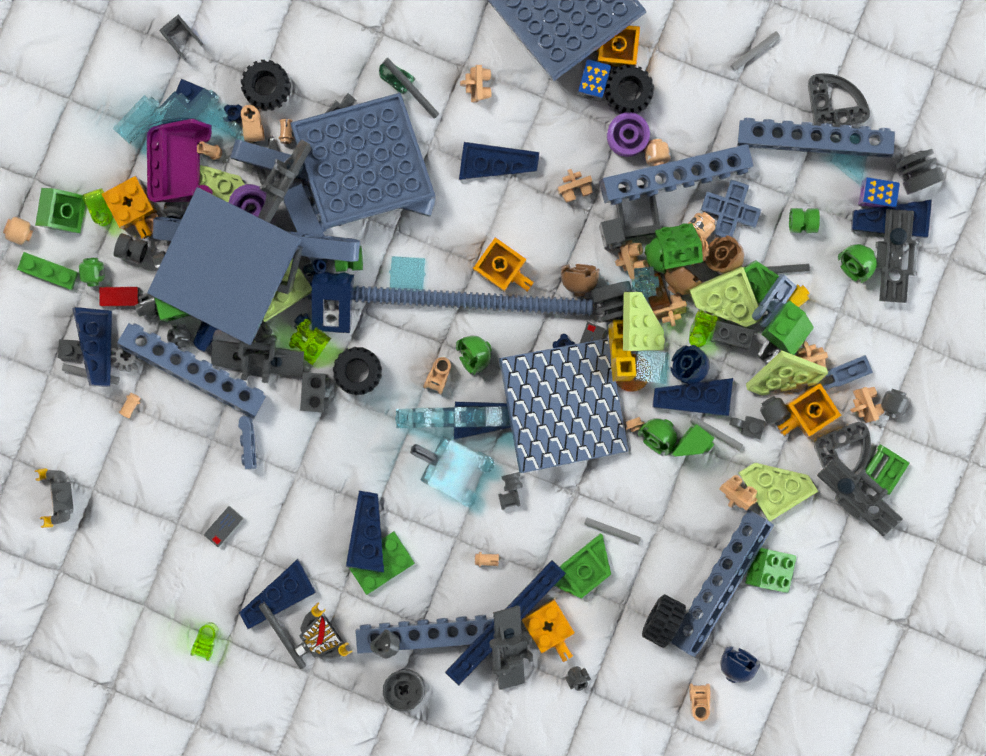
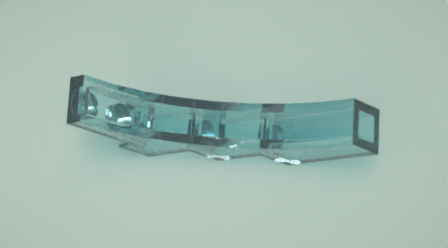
[113,88,243,144]
[395,407,511,428]

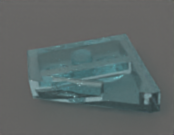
[830,136,867,185]

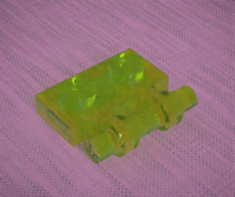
[289,319,332,366]

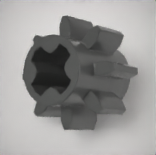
[167,325,191,349]
[565,666,591,691]

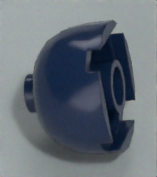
[670,345,710,384]
[720,646,760,683]

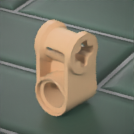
[241,105,265,143]
[423,357,452,395]
[689,683,710,721]

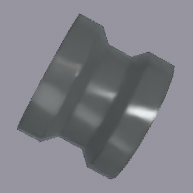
[501,472,523,491]

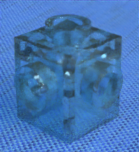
[631,267,659,298]

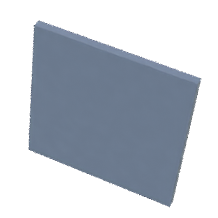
[147,187,301,345]

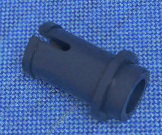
[303,259,326,276]

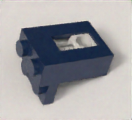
[312,271,354,333]

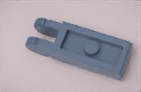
[752,274,796,328]
[822,355,873,390]
[238,415,257,469]

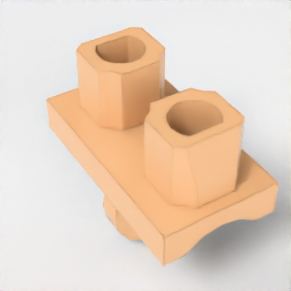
[460,65,491,103]
[557,169,593,203]
[615,240,649,279]
[653,293,687,327]
[795,341,828,367]
[850,387,885,423]
[719,475,758,510]

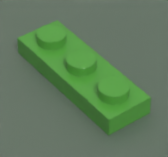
[17,252,79,290]

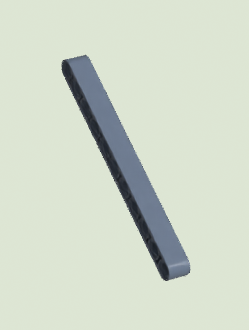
[230,139,436,216]
[153,217,360,261]

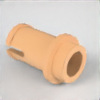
[279,119,294,144]
[197,141,222,160]
[119,393,141,418]
[475,552,499,567]

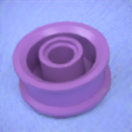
[607,113,650,157]
[229,184,266,217]

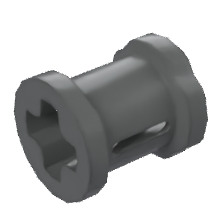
[498,489,521,510]

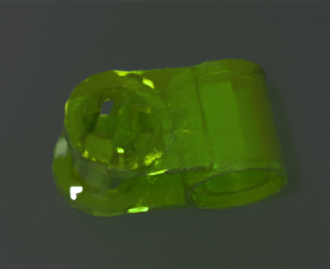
[83,188,112,227]
[689,309,718,347]
[190,622,219,661]

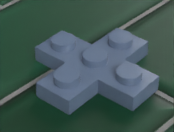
[700,179,762,238]

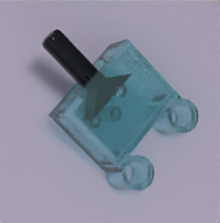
[410,435,494,507]

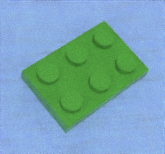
[349,531,415,595]

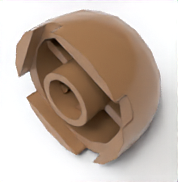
[705,235,745,275]
[561,264,600,296]
[665,266,703,295]

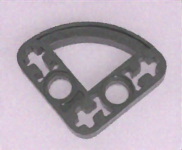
[808,73,870,127]
[814,422,871,473]

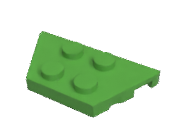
[723,260,779,321]
[554,533,611,599]

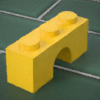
[608,319,636,382]

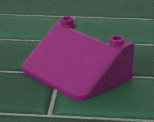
[147,119,213,202]

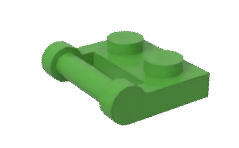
[866,444,910,495]

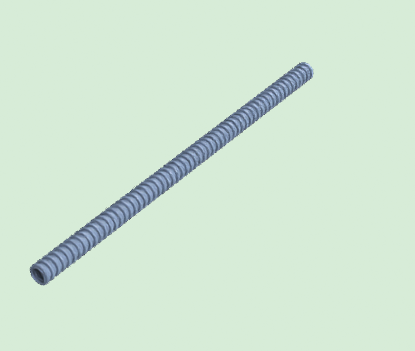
[303,282,593,316]

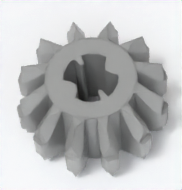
[111,342,143,372]

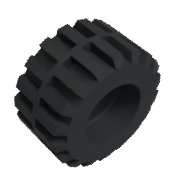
[241,59,291,111]
[605,64,654,114]
[333,347,382,395]
[642,594,686,648]

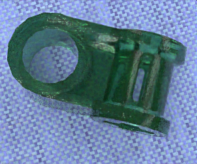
[379,63,415,95]

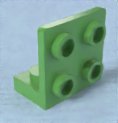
[655,223,703,269]
[745,547,796,593]

